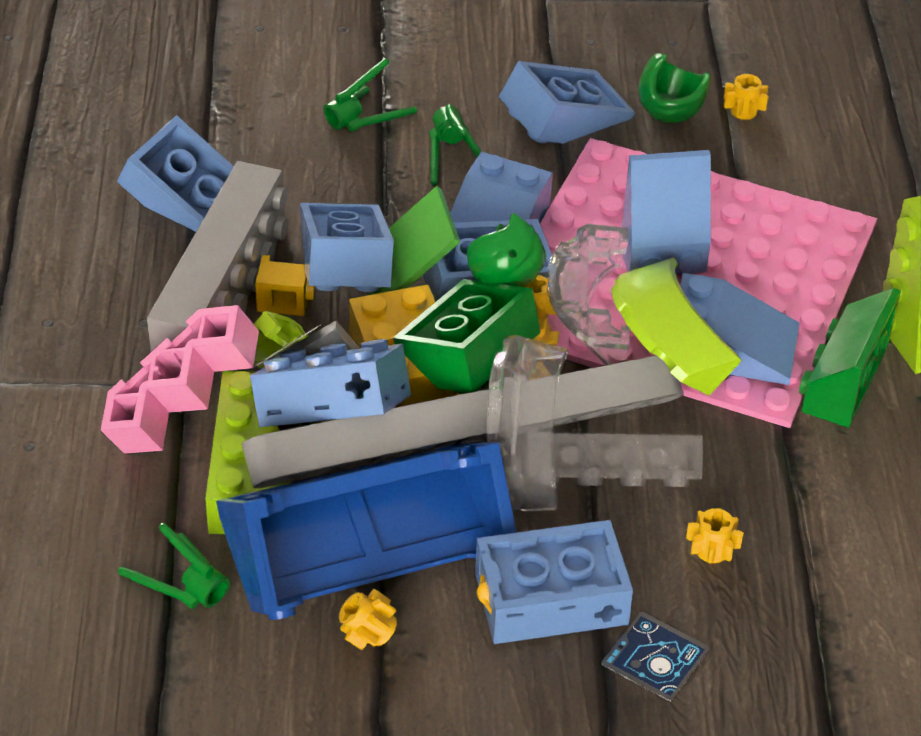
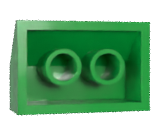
[393,279,541,394]
[799,288,901,428]

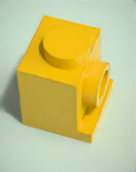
[255,255,317,316]

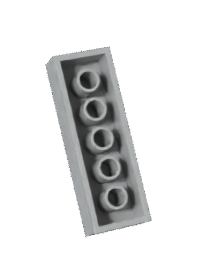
[147,161,289,352]

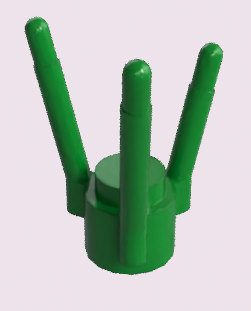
[323,58,417,132]
[428,104,482,185]
[118,523,230,609]

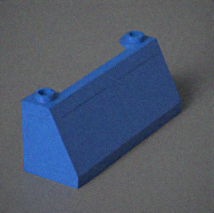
[216,443,517,620]

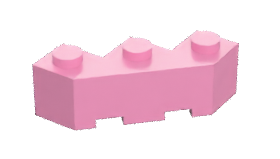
[101,305,259,454]

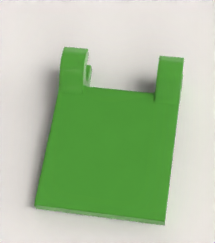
[368,186,460,295]

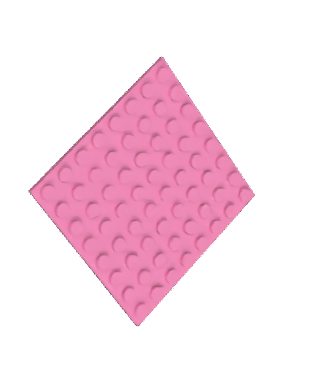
[540,138,878,428]

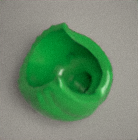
[638,53,711,124]
[466,213,546,287]

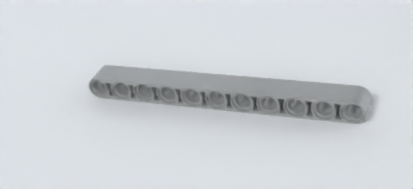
[242,355,684,488]

